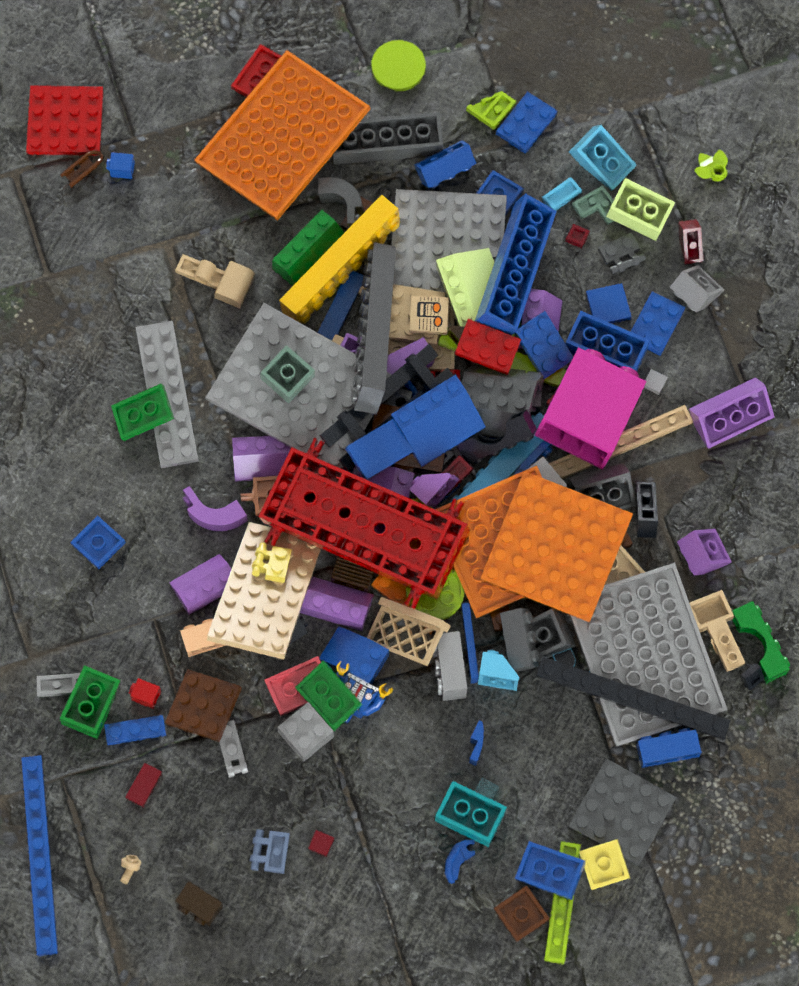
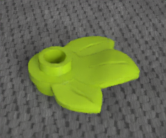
[694,149,728,182]

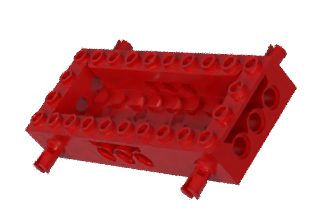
[258,438,470,609]

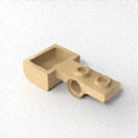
[175,254,255,309]
[689,590,745,672]

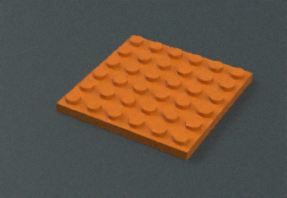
[435,465,542,619]
[480,471,633,623]

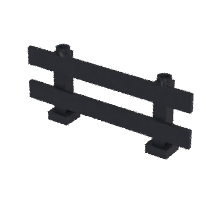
[319,344,454,472]

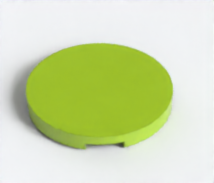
[371,40,426,92]
[406,569,464,620]

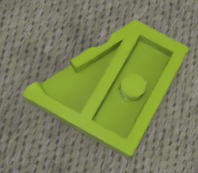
[466,91,516,130]

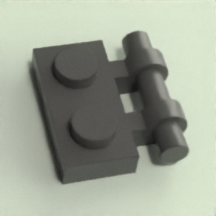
[598,233,646,274]

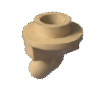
[120,855,142,884]

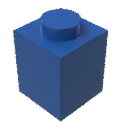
[106,152,135,179]

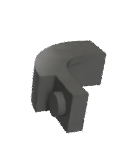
[318,177,365,228]

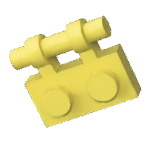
[252,543,292,583]

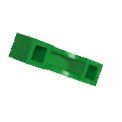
[732,601,790,684]

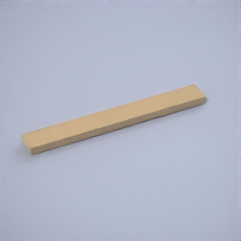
[549,405,693,479]

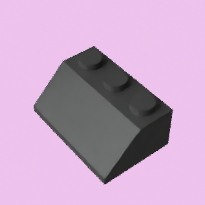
[569,463,636,509]

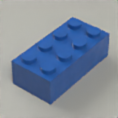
[565,311,650,372]

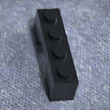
[457,409,537,464]

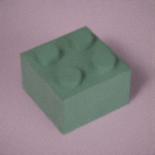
[260,345,315,403]

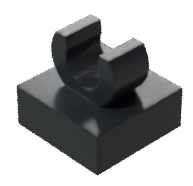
[739,663,765,690]

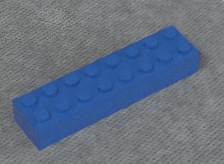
[475,193,557,335]

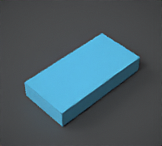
[542,177,582,211]

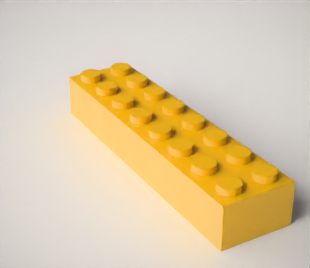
[279,195,400,324]

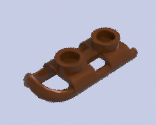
[60,150,104,188]

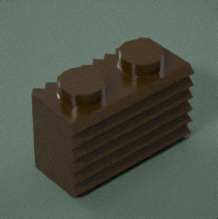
[331,556,375,593]

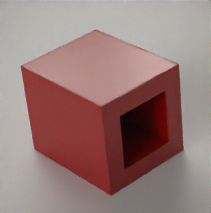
[129,678,161,709]

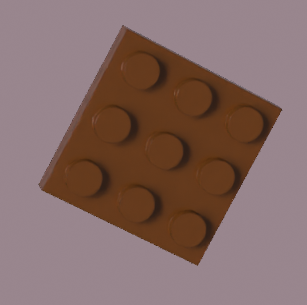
[165,669,242,742]

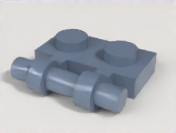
[250,830,290,874]

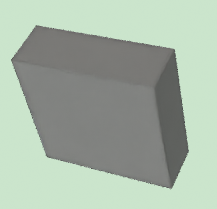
[644,369,668,395]

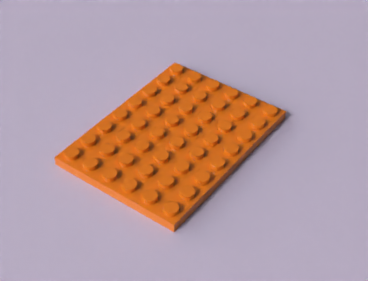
[195,50,371,221]

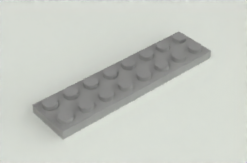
[136,321,199,468]

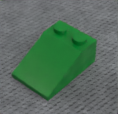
[60,665,121,739]

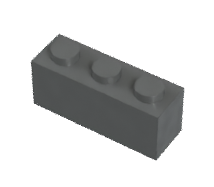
[500,608,540,672]

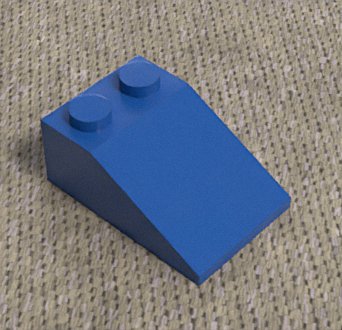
[319,626,389,685]

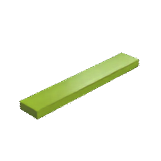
[544,841,581,964]

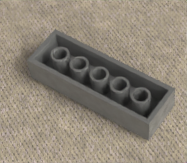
[333,112,443,165]

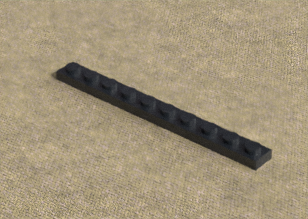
[536,657,731,740]

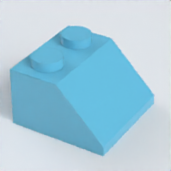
[478,650,519,691]

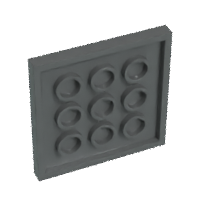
[568,758,676,867]

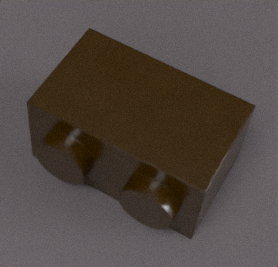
[175,881,223,927]

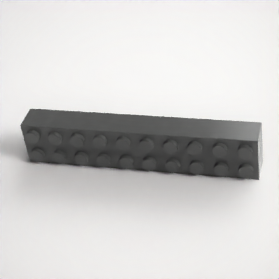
[352,242,396,414]

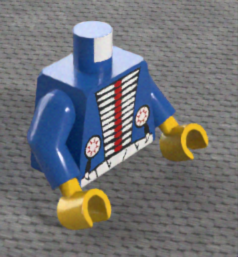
[336,661,393,723]

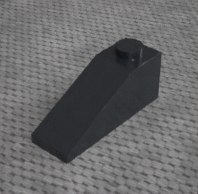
[636,481,658,538]

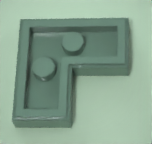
[572,185,614,225]

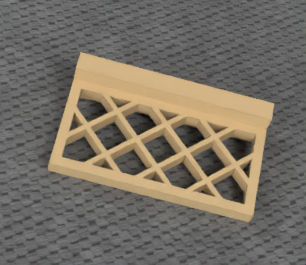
[367,597,450,666]

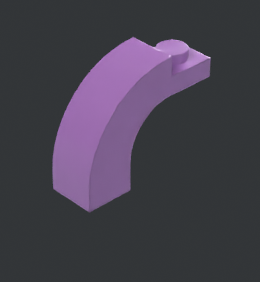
[183,486,248,531]

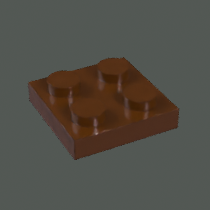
[493,886,550,943]

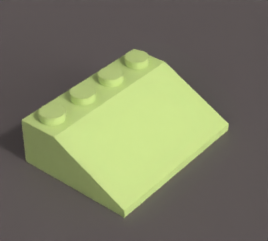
[436,248,495,327]

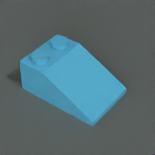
[569,125,637,191]

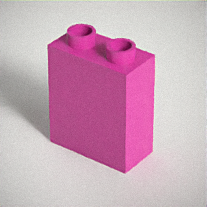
[534,347,647,470]

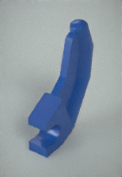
[445,840,475,884]

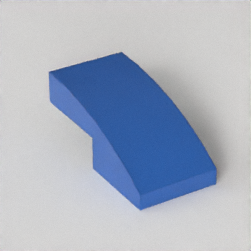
[469,720,484,766]

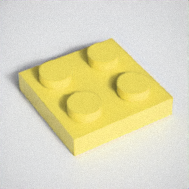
[579,839,630,890]

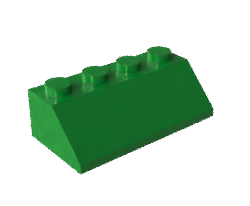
[272,210,344,286]

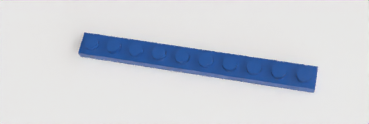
[22,755,58,956]

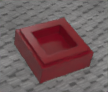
[565,224,590,249]
[308,830,335,857]

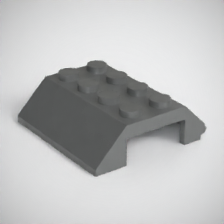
[461,364,544,442]

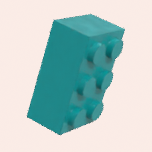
[435,781,507,847]

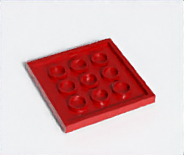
[26,86,104,155]

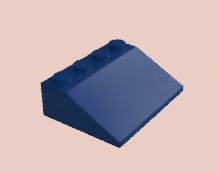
[390,375,486,467]

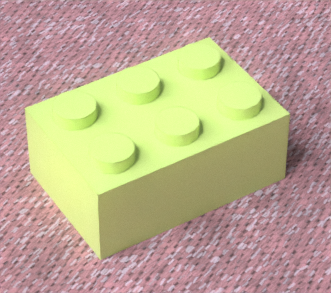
[606,178,675,241]

